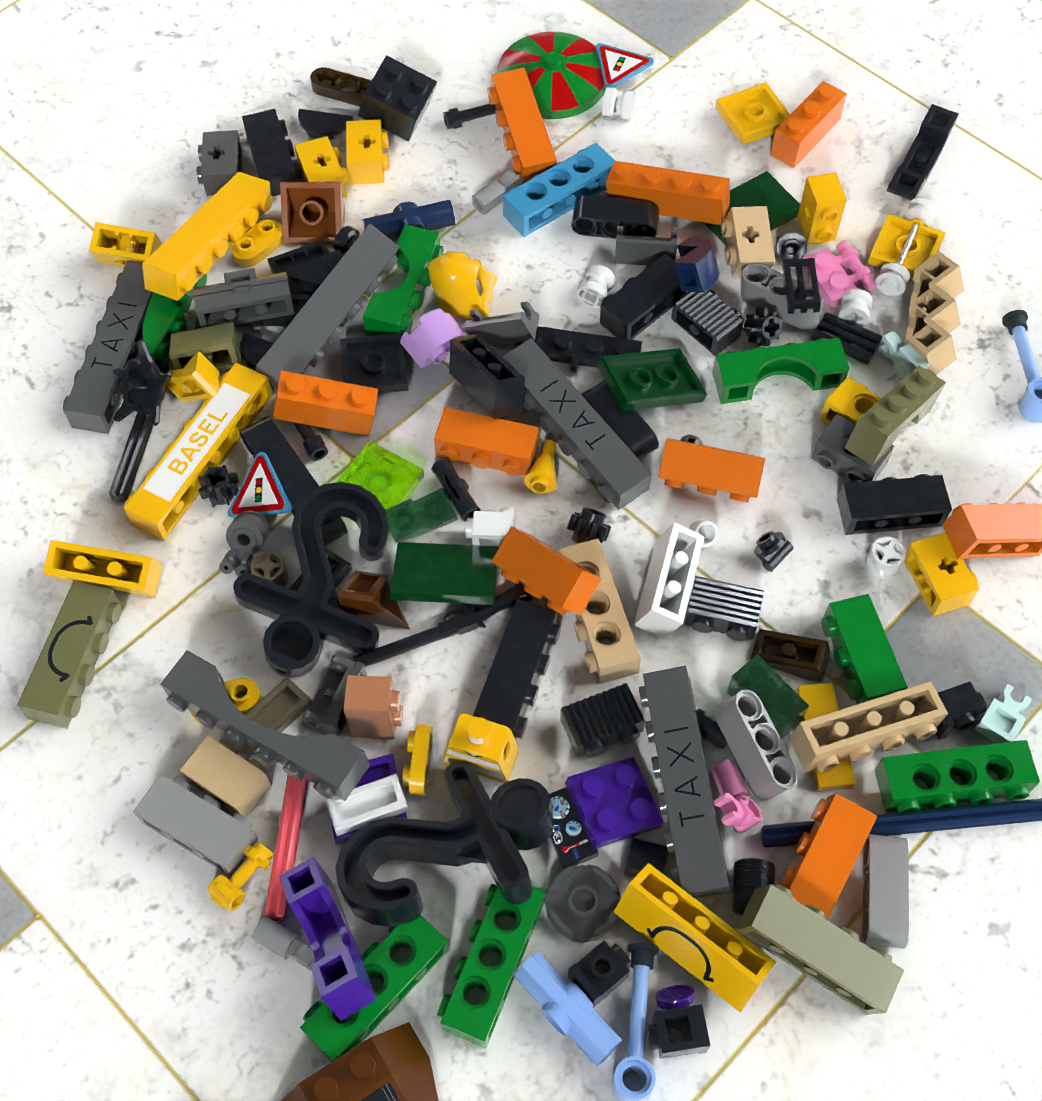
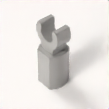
[472,170,519,215]
[251,916,315,971]

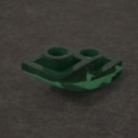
[386,488,458,543]

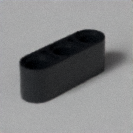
[571,195,660,239]
[581,380,659,460]

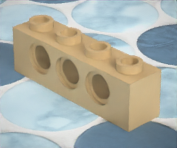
[559,538,641,684]

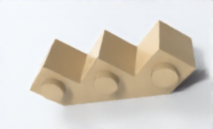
[906,251,965,375]

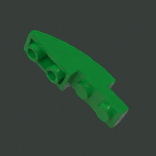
[143,274,207,364]

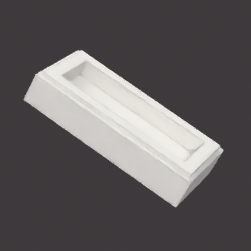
[325,774,409,836]

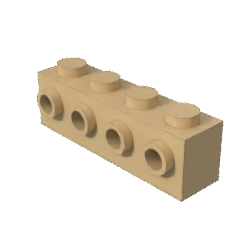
[790,681,948,773]

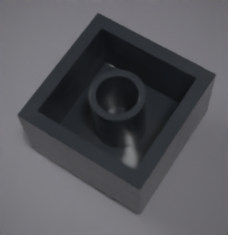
[358,55,437,142]

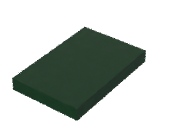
[705,171,800,247]
[596,348,707,412]
[390,542,499,605]

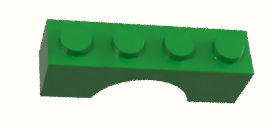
[363,224,444,336]
[712,338,850,404]

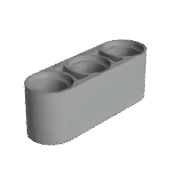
[741,263,823,330]
[715,690,798,800]
[862,834,909,949]

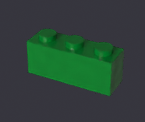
[821,594,908,704]

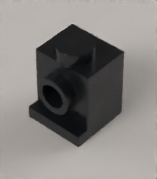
[936,681,987,740]
[568,940,630,1007]
[647,1004,711,1059]

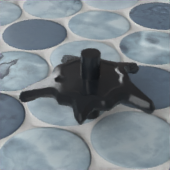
[113,340,173,426]

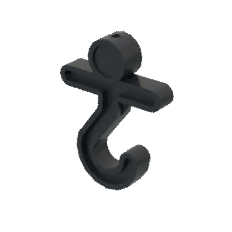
[233,482,389,678]
[335,761,555,926]

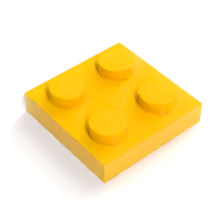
[715,82,790,146]

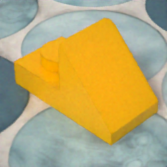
[166,351,220,402]

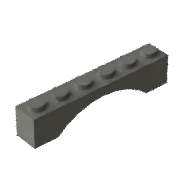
[160,650,370,801]

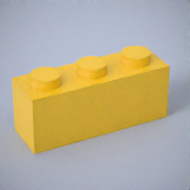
[43,540,163,598]

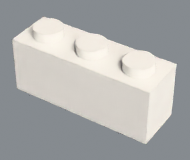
[634,523,704,639]

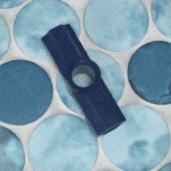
[363,200,456,240]

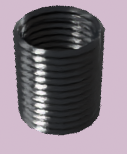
[732,858,776,916]

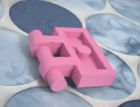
[802,241,877,309]

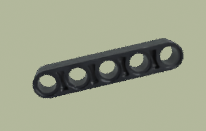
[239,415,348,546]

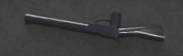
[352,582,533,667]

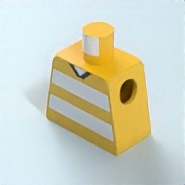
[442,713,519,783]

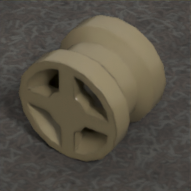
[250,550,289,587]

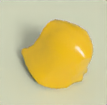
[428,251,497,320]

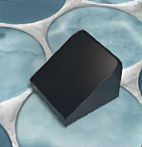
[624,837,668,877]

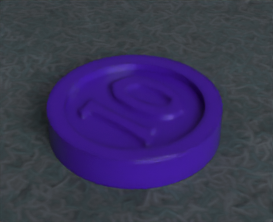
[655,985,696,1010]

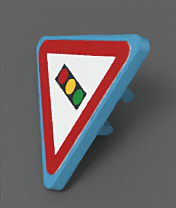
[596,43,654,88]
[228,452,292,518]

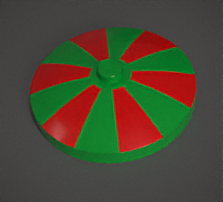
[498,32,606,119]

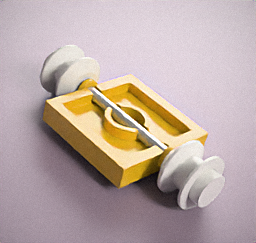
[867,197,946,296]

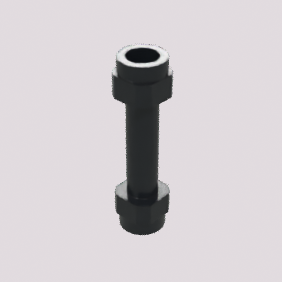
[443,103,497,129]
[293,422,328,461]

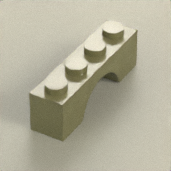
[844,366,946,466]

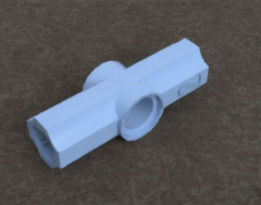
[514,951,622,1067]

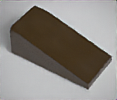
[750,629,830,683]

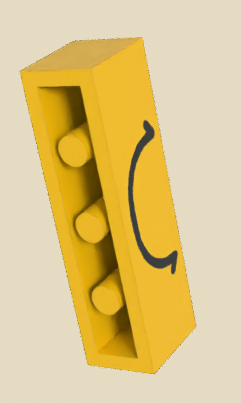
[614,863,776,1013]

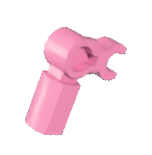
[710,759,763,833]

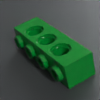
[874,740,1040,813]
[437,883,545,1049]
[300,915,450,1062]

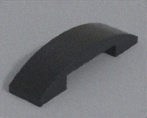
[887,104,959,200]

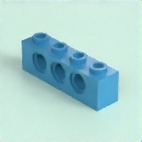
[503,143,615,237]

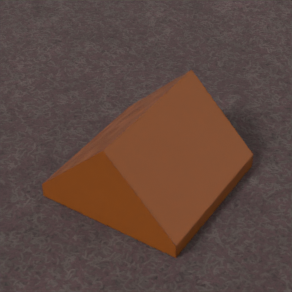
[280,182,345,243]

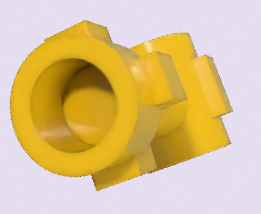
[208,841,274,911]

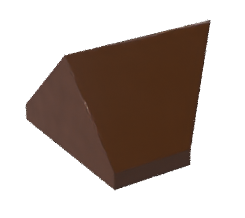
[338,570,410,630]

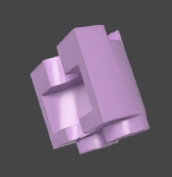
[400,308,468,369]

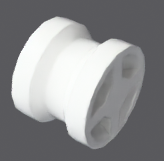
[838,289,873,327]
[865,536,906,578]

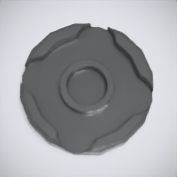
[545,864,620,943]

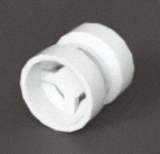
[602,87,635,120]
[576,265,616,309]

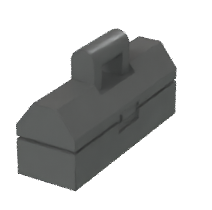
[193,268,295,328]

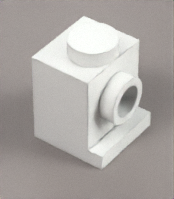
[466,507,515,547]

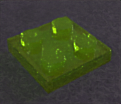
[337,441,424,523]

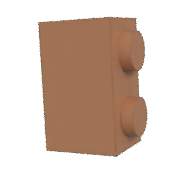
[343,675,403,739]

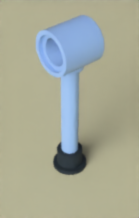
[1002,310,1042,422]
[612,943,659,1101]

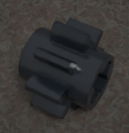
[742,307,783,347]
[198,465,239,507]
[567,507,611,544]

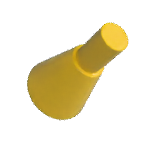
[524,440,557,494]

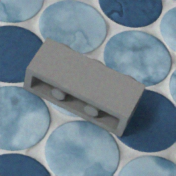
[133,774,258,877]

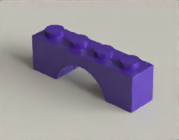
[279,857,377,1020]

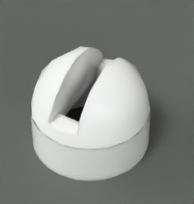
[689,519,718,548]

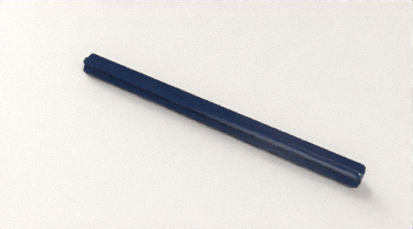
[760,798,1042,848]

